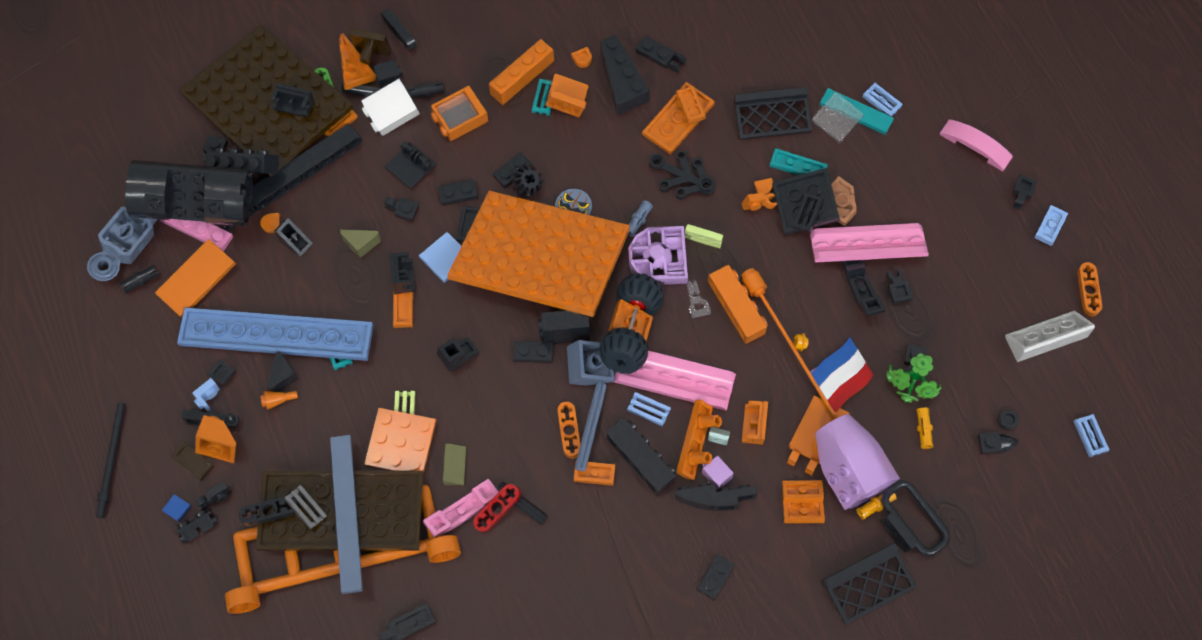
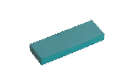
[769,148,828,176]

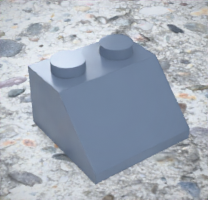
[567,340,614,386]

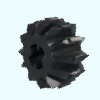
[511,165,544,197]

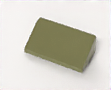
[443,443,466,486]

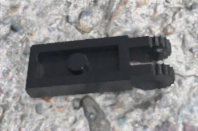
[636,36,687,73]

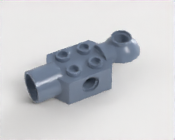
[87,207,157,281]

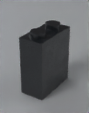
[538,311,590,344]

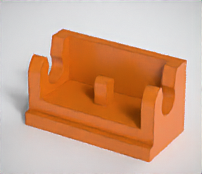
[742,401,768,445]

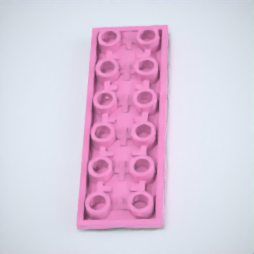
[810,223,929,262]
[614,351,736,411]

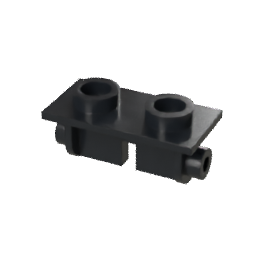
[175,509,218,543]

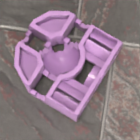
[628,226,688,285]

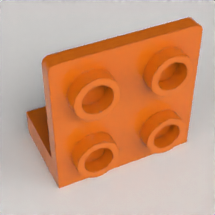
[545,74,588,117]

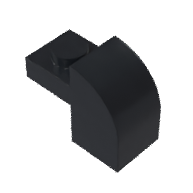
[437,337,479,371]

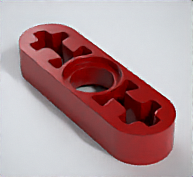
[473,484,521,532]

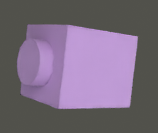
[702,456,734,491]

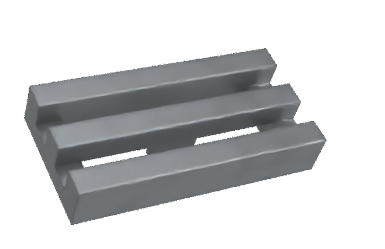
[284,485,327,530]

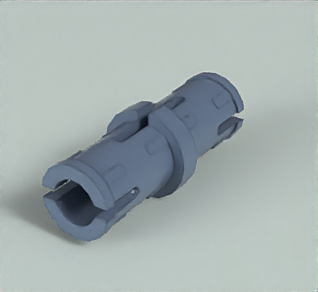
[628,200,653,237]

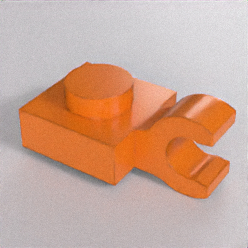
[741,193,777,211]

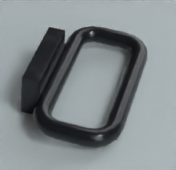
[879,480,950,557]

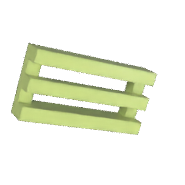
[685,224,723,248]
[394,391,415,415]

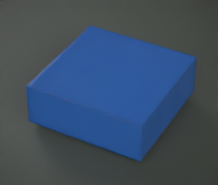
[162,494,191,522]

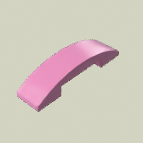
[939,120,1013,171]
[423,479,498,537]

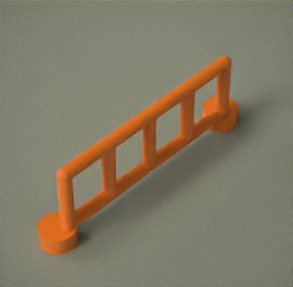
[225,485,461,614]

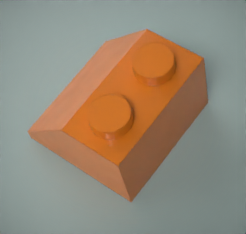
[195,415,236,464]

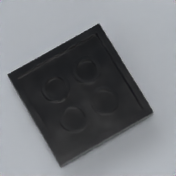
[773,168,840,235]

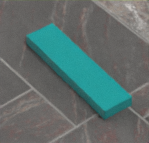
[820,88,894,135]

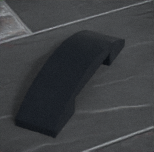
[842,260,885,316]

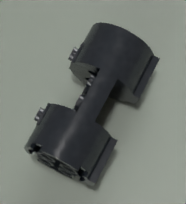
[125,160,253,226]

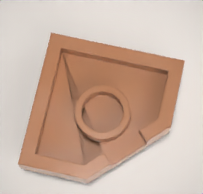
[831,176,857,226]

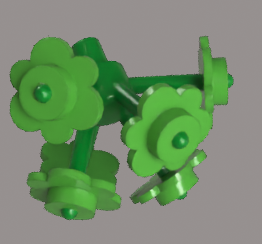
[886,354,942,403]

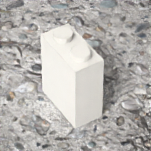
[362,79,420,136]

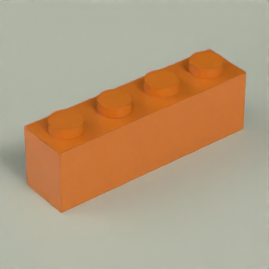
[489,39,554,105]
[708,265,768,344]

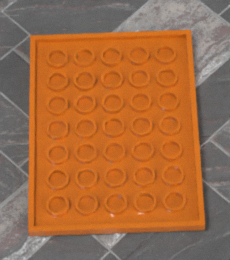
[447,191,630,317]

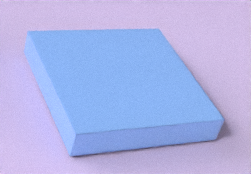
[419,232,461,283]

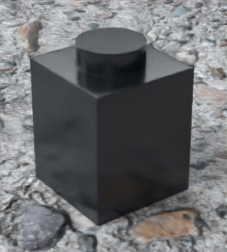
[374,60,403,88]

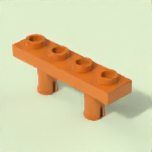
[676,399,722,480]

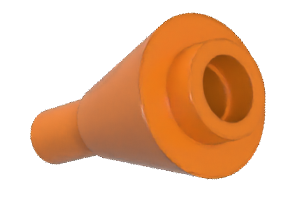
[260,391,298,410]

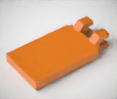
[787,396,850,476]

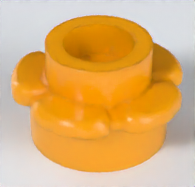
[793,333,808,352]

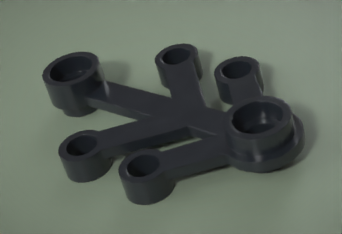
[649,150,715,200]

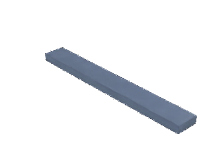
[330,435,363,594]

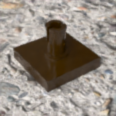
[349,28,391,64]

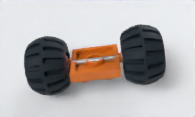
[600,273,663,374]

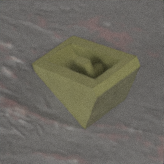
[340,230,381,258]

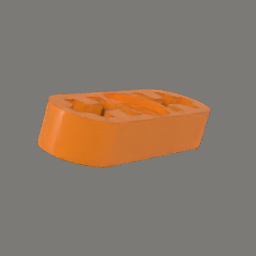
[1077,262,1102,317]
[558,402,580,459]

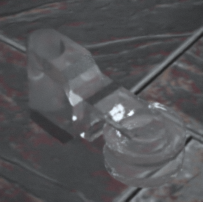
[687,280,711,319]

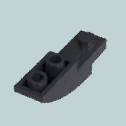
[674,483,757,511]

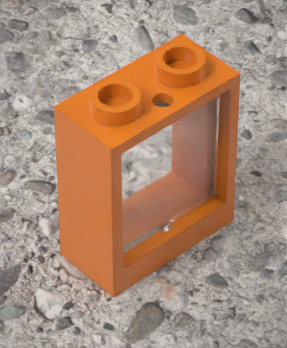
[430,86,488,142]

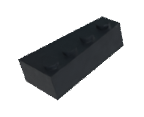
[600,35,649,116]

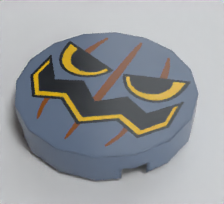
[555,189,592,215]

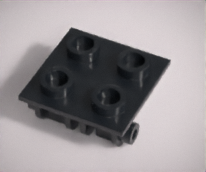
[385,142,437,189]

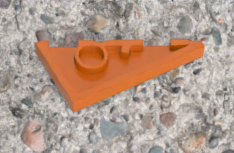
[339,33,376,90]

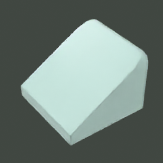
[708,427,730,445]

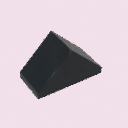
[274,217,313,257]
[267,351,298,392]

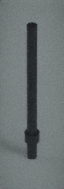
[96,403,125,518]

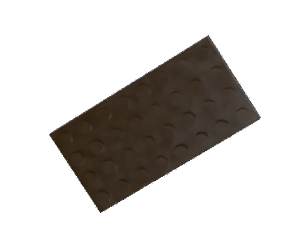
[256,471,424,551]

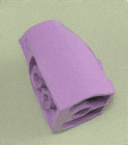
[815,414,900,510]

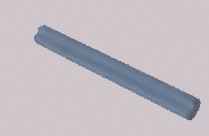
[575,382,606,472]

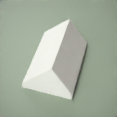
[1005,311,1095,362]

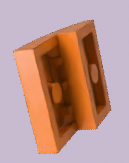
[782,480,825,523]

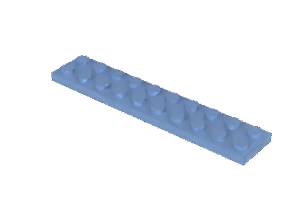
[177,308,374,361]

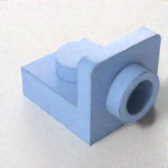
[193,378,220,412]

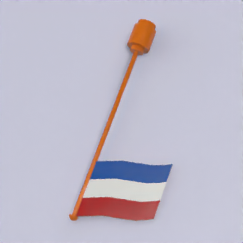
[741,268,873,418]

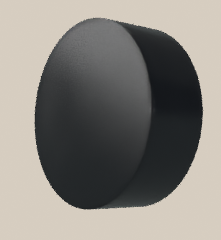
[998,410,1019,431]

